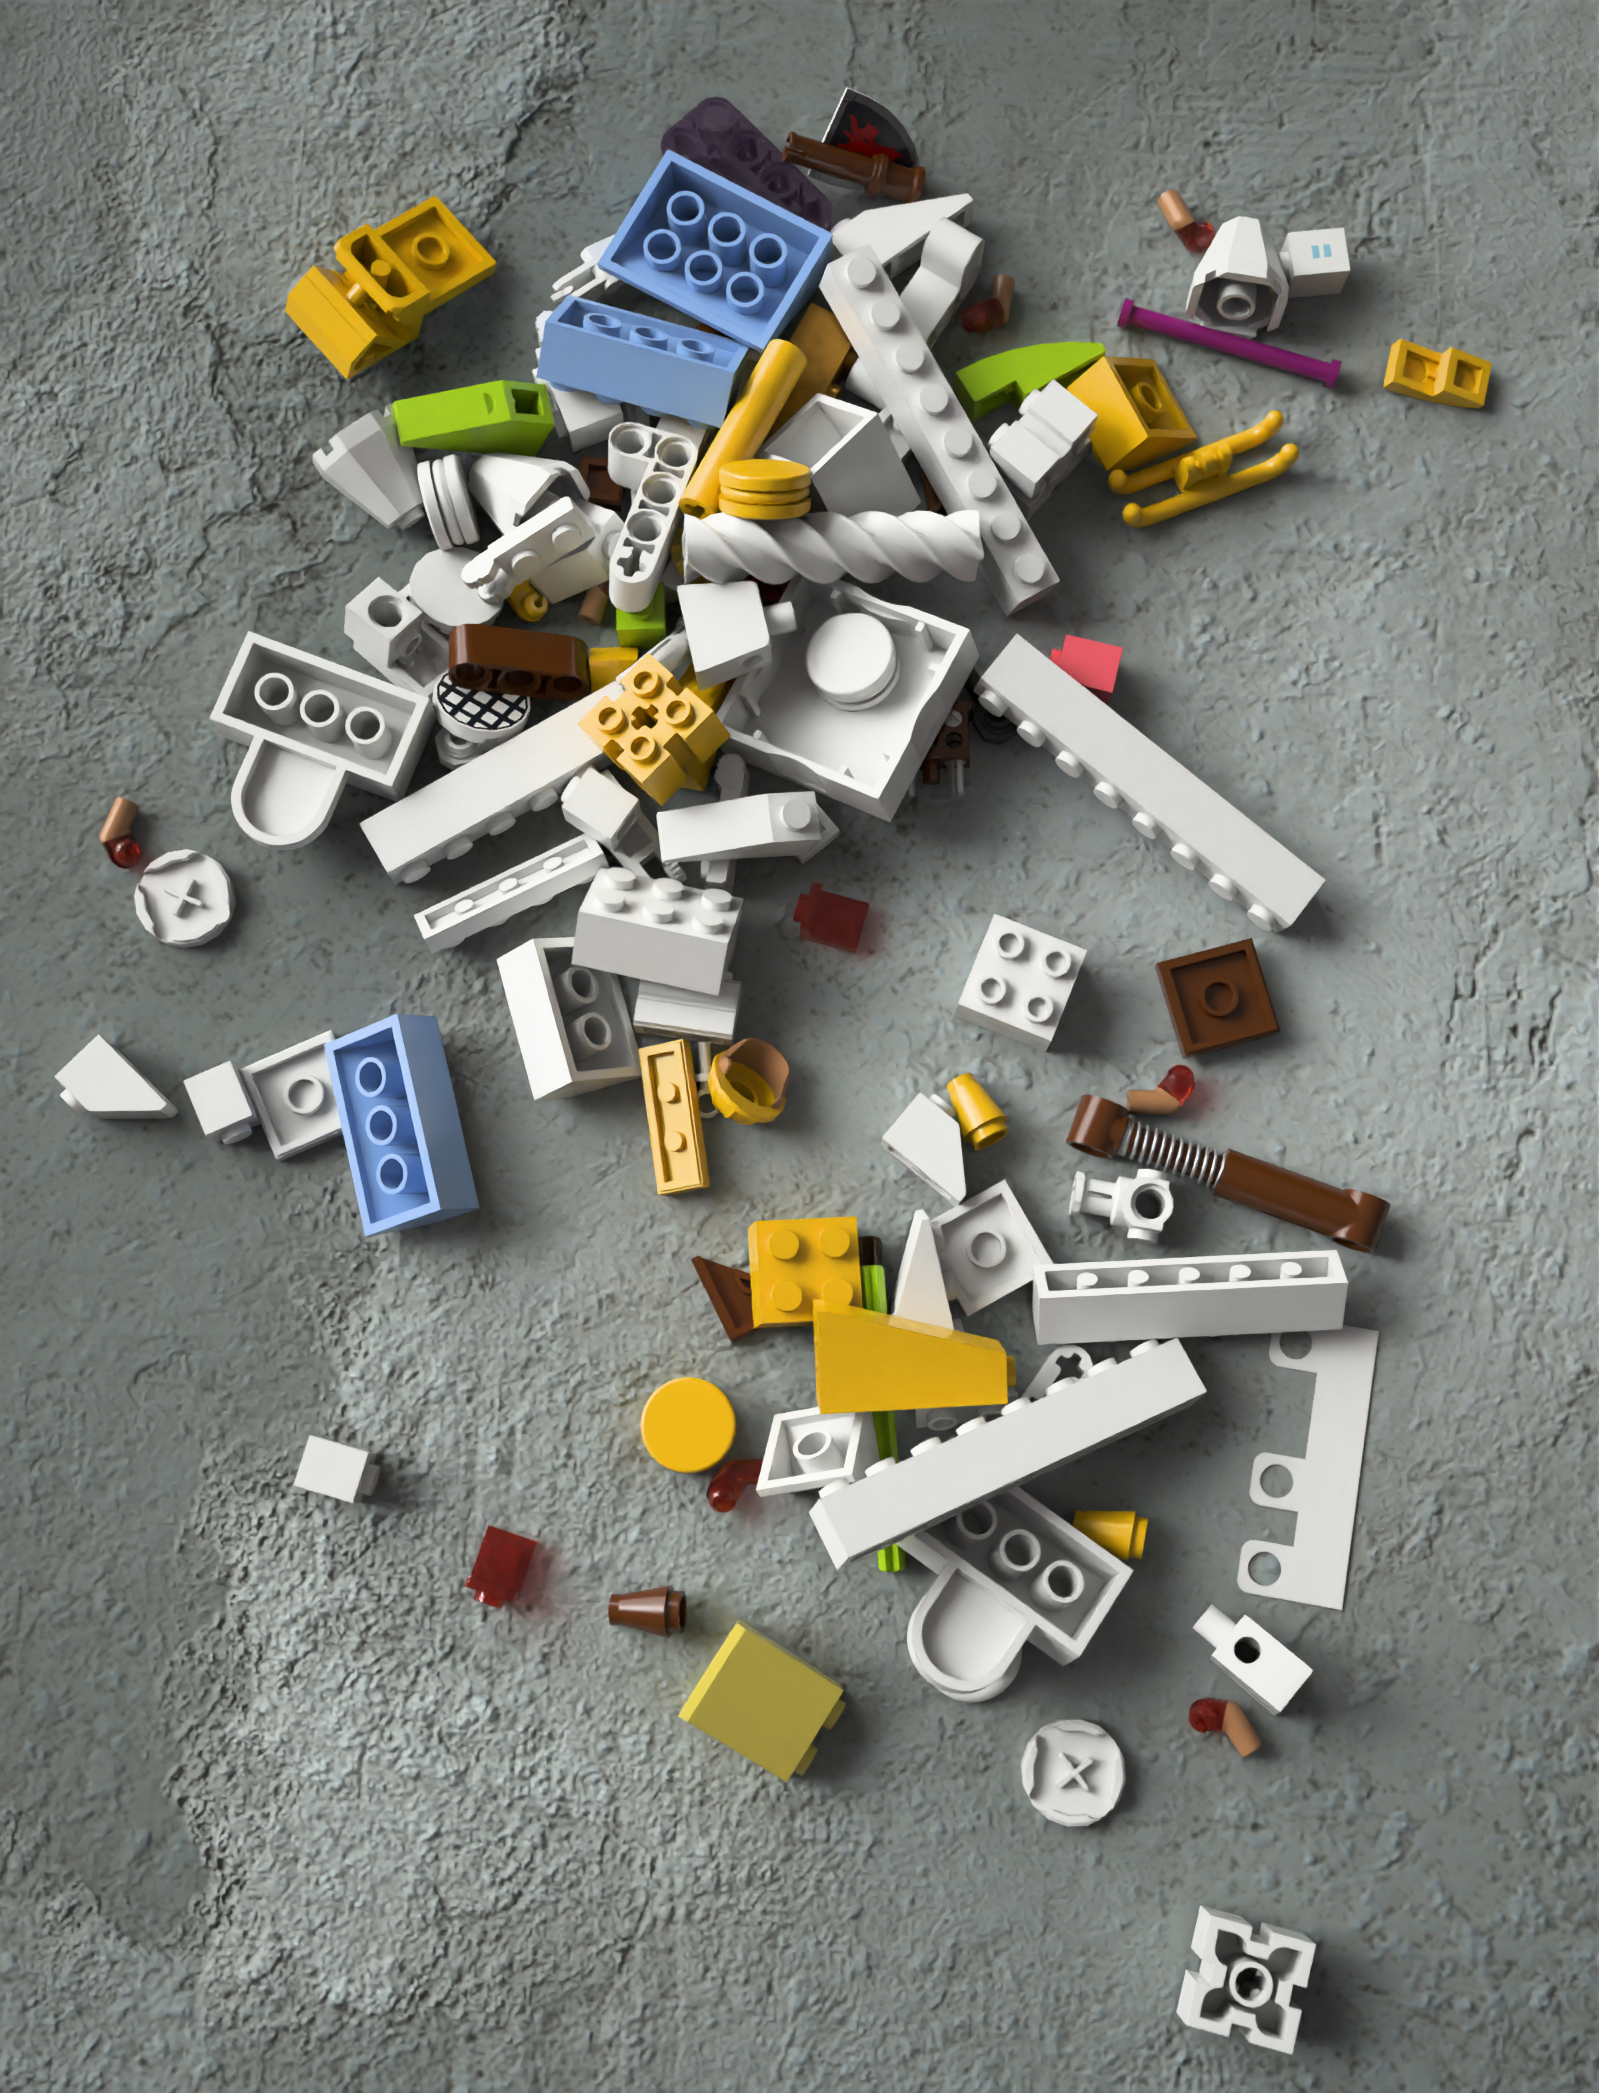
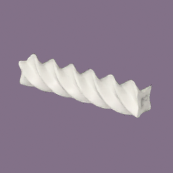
[681,510,984,585]

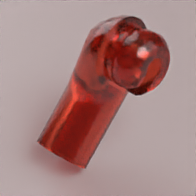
[706,1459,763,1513]

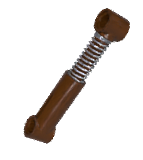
[1066,1095,1391,1254]

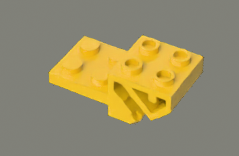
[285,195,497,380]

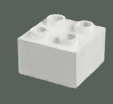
[954,914,1087,1052]

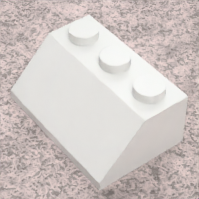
[497,937,642,1100]

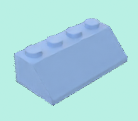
[536,295,750,430]
[324,1014,480,1237]

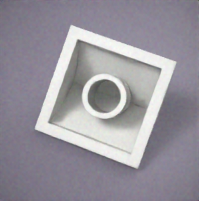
[756,1407,880,1497]

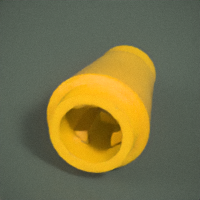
[946,1073,1009,1150]
[1073,1510,1148,1562]

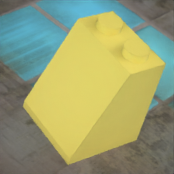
[679,1619,846,1782]

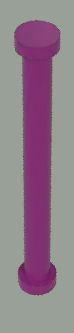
[1117,298,1342,389]

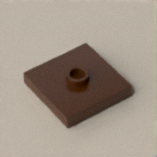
[1155,938,1280,1059]

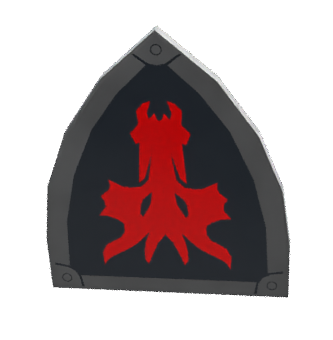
[807,87,920,190]

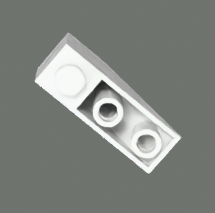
[887,1209,964,1332]

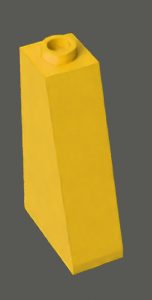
[813,1299,1016,1414]

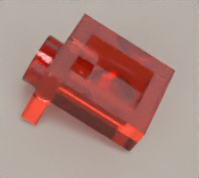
[793,882,869,953]
[464,1525,539,1609]

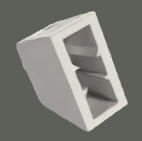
[676,581,797,691]
[1193,1604,1314,1715]

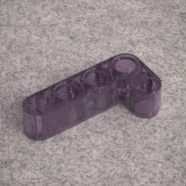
[660,97,832,232]

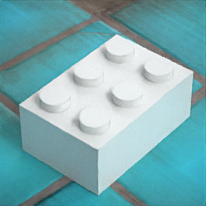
[571,867,744,996]

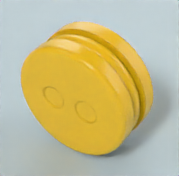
[719,459,811,520]
[641,1377,736,1474]

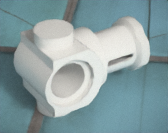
[1069,1169,1174,1244]

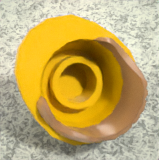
[708,1038,791,1125]

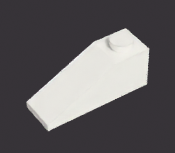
[830,193,973,280]
[656,791,821,863]

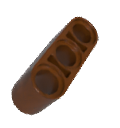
[448,624,589,701]

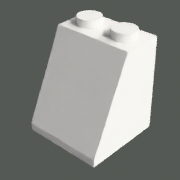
[754,393,921,518]

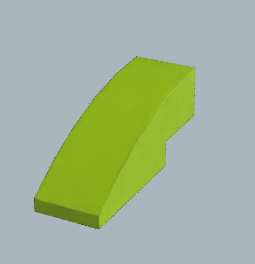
[953,342,1106,423]

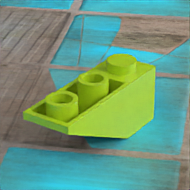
[392,380,555,457]

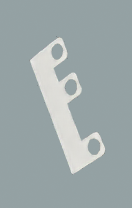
[1237,1325,1379,1610]

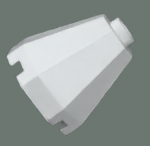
[1186,216,1289,339]
[313,403,425,530]
[468,452,590,536]

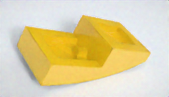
[1383,338,1492,409]

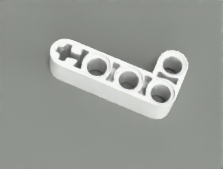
[845,217,985,410]
[608,422,698,613]

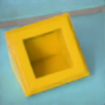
[589,646,639,693]

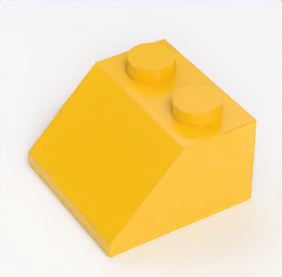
[1066,356,1197,471]

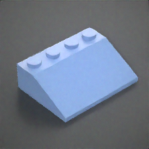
[597,149,833,354]

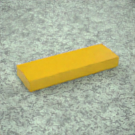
[638,1039,710,1196]

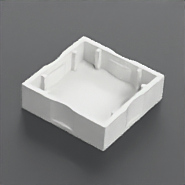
[716,573,979,822]

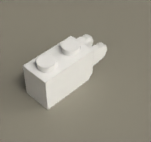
[532,310,624,452]

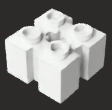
[987,379,1098,521]
[1177,1905,1316,2054]

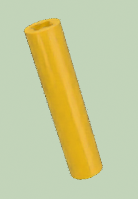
[678,339,807,520]

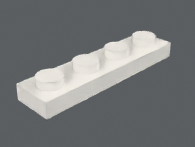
[414,833,610,954]

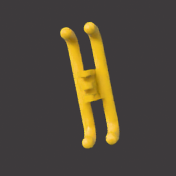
[1107,410,1300,528]

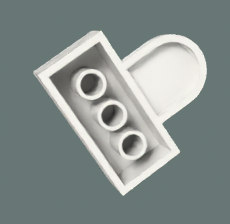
[209,631,437,850]
[896,1487,1134,1694]

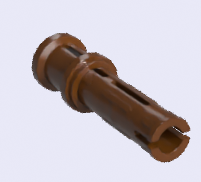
[782,131,926,204]

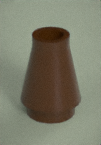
[608,1585,687,1638]

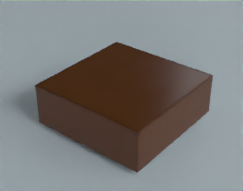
[579,455,626,512]

